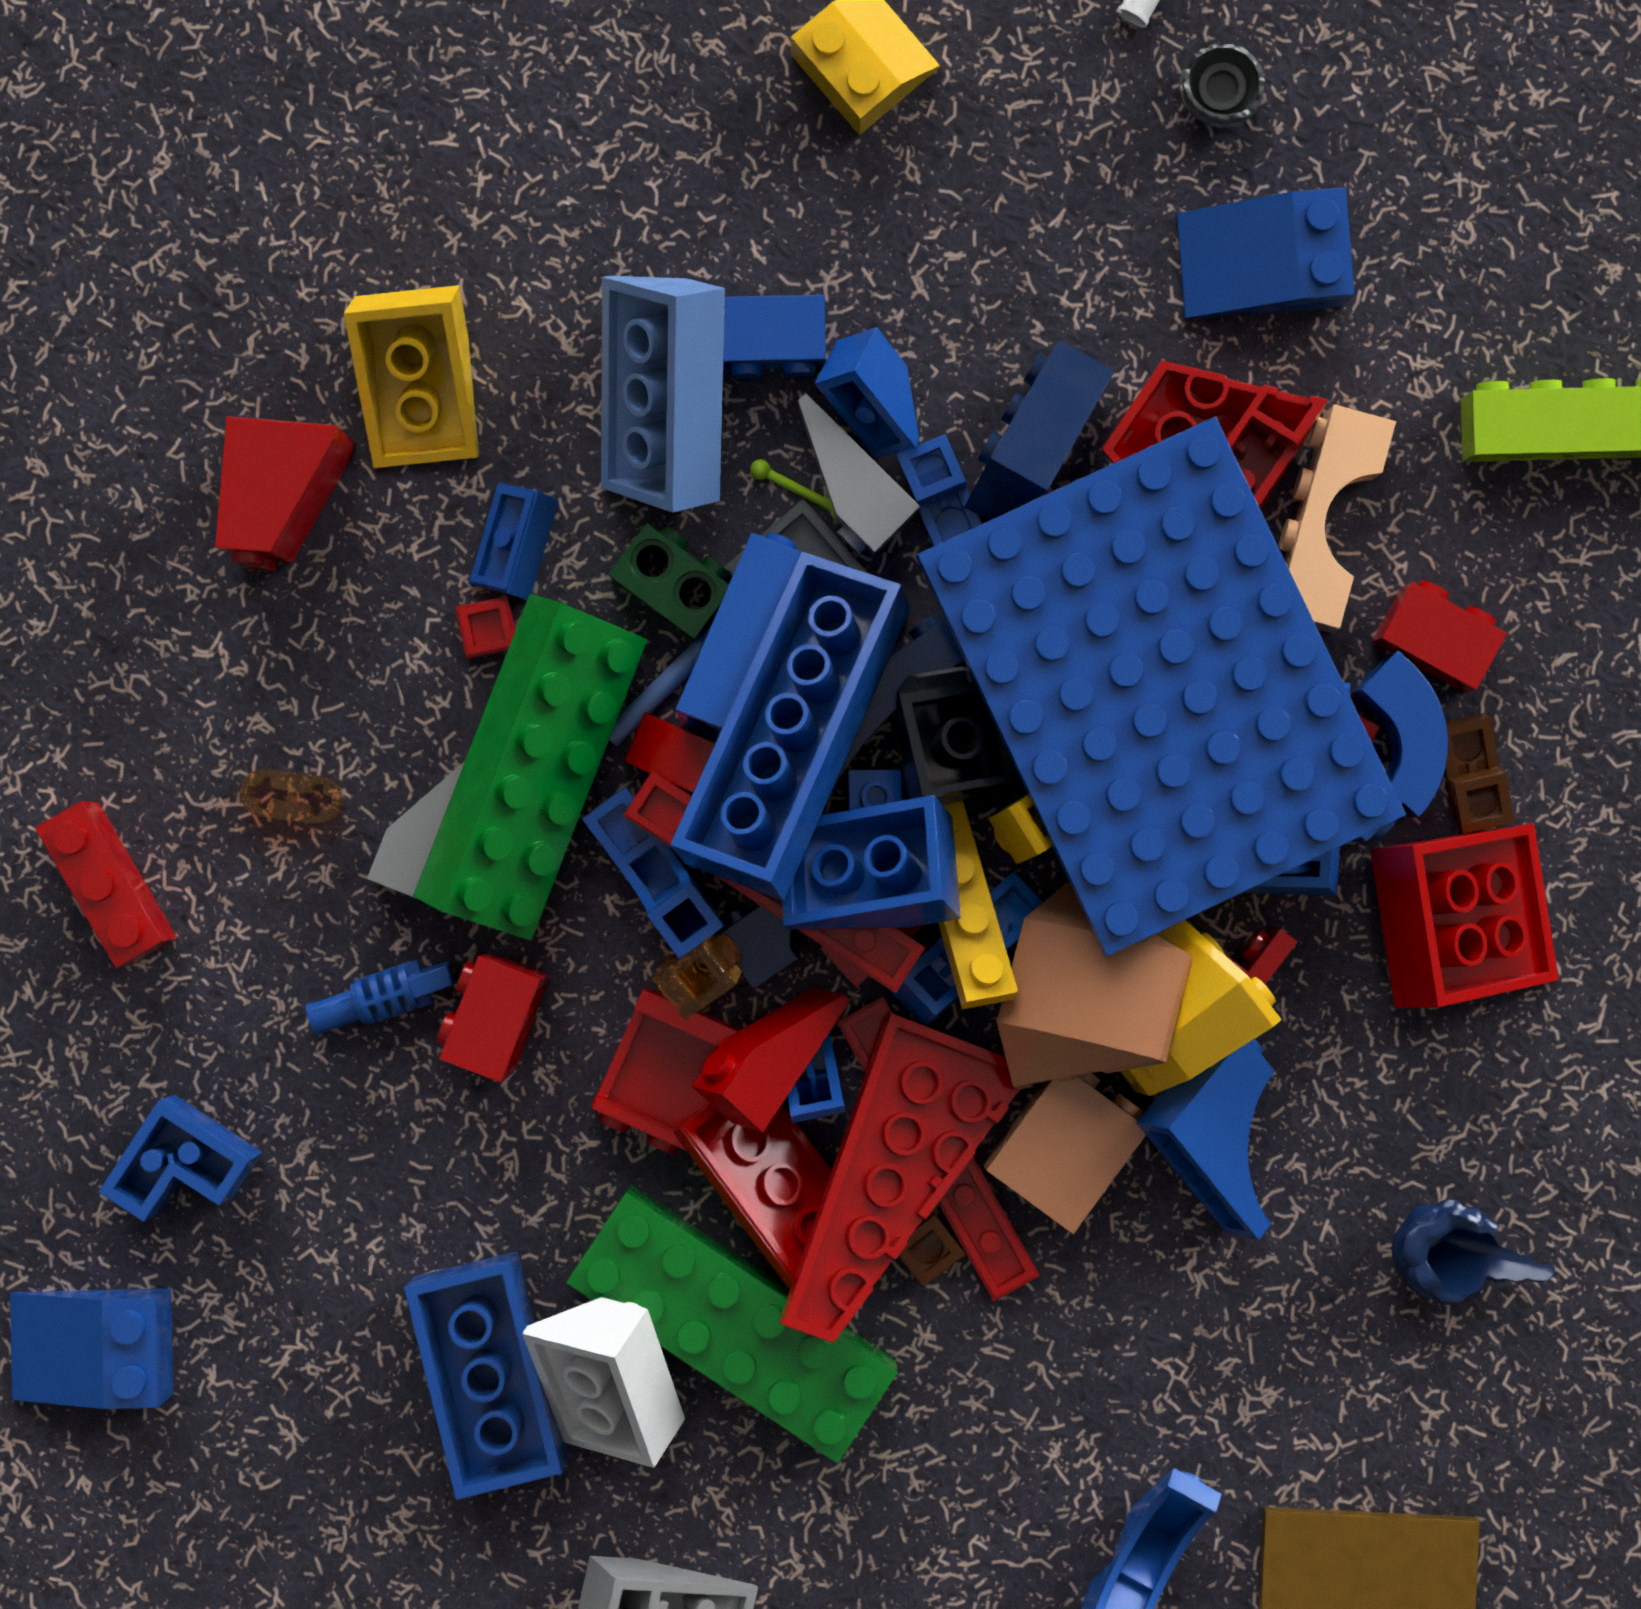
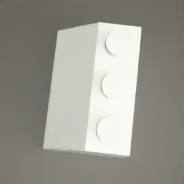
[522,1297,685,1468]

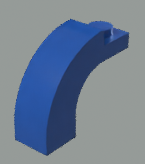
[1351,650,1448,842]
[582,786,724,959]

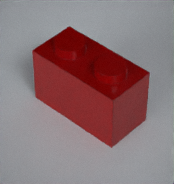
[1372,580,1507,693]

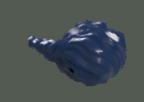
[1391,1198,1555,1305]

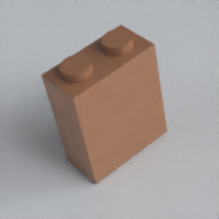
[983,1073,1146,1234]

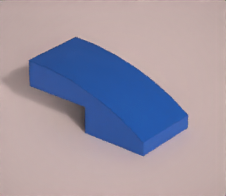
[896,434,982,547]

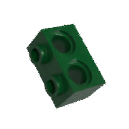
[608,523,731,642]

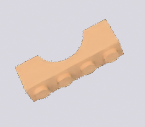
[1279,404,1396,632]

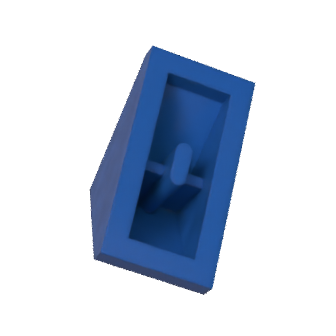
[787,1032,846,1123]

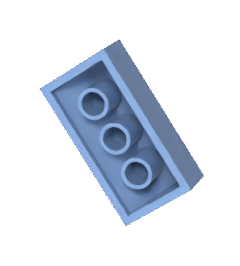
[601,276,725,513]

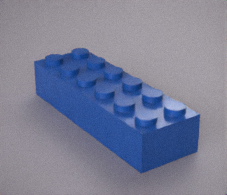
[670,552,911,901]

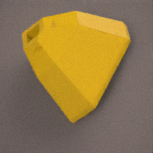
[1119,920,1282,1096]

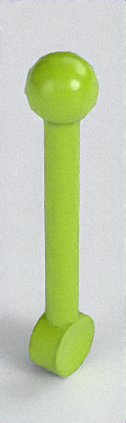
[750,459,836,520]

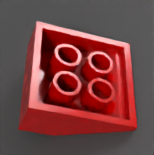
[1370,823,1559,1008]

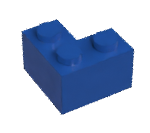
[99,1094,263,1222]

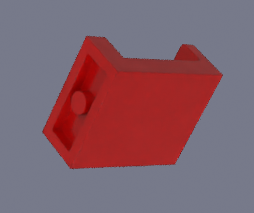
[590,987,742,1154]

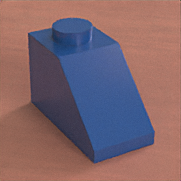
[814,327,919,459]

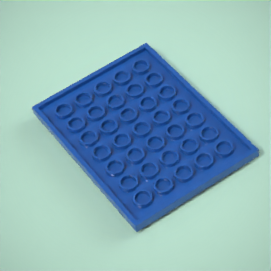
[916,416,1406,956]

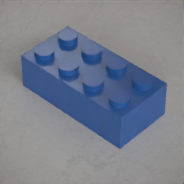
[404,1251,568,1500]

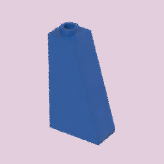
[676,532,801,742]

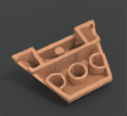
[997,882,1193,1089]

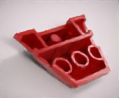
[1102,360,1328,510]

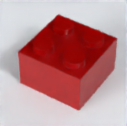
[436,952,551,1083]

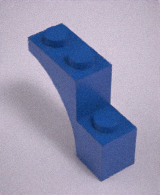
[1081,1468,1222,1609]

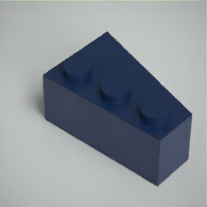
[963,339,1115,522]

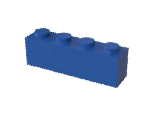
[723,295,826,379]

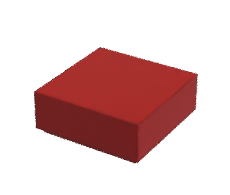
[455,596,516,660]

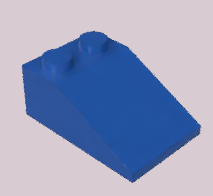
[1176,187,1355,319]
[782,795,961,929]
[10,1288,173,1409]

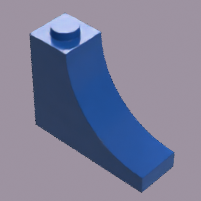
[1136,1039,1275,1240]

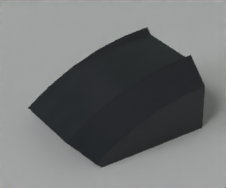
[897,665,1022,805]

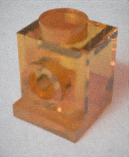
[652,934,742,1020]

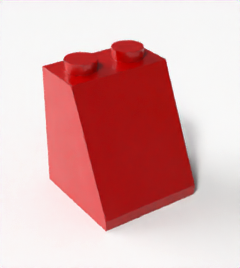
[215,416,355,572]

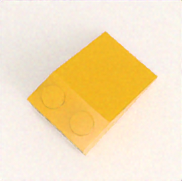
[344,285,479,468]

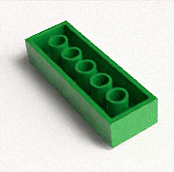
[413,594,648,941]
[566,1185,898,1464]

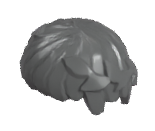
[1179,43,1265,129]

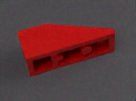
[692,987,850,1132]

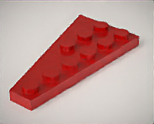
[779,1013,1020,1343]

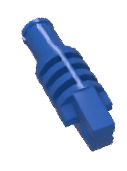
[306,959,455,1036]

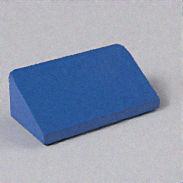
[468,482,559,601]

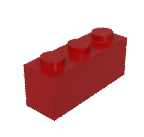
[35,801,178,968]

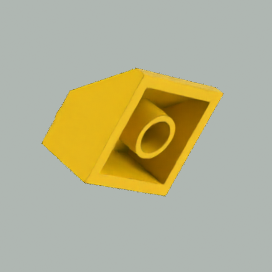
[791,0,940,135]

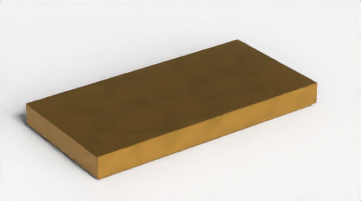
[1258,1506,1480,1609]

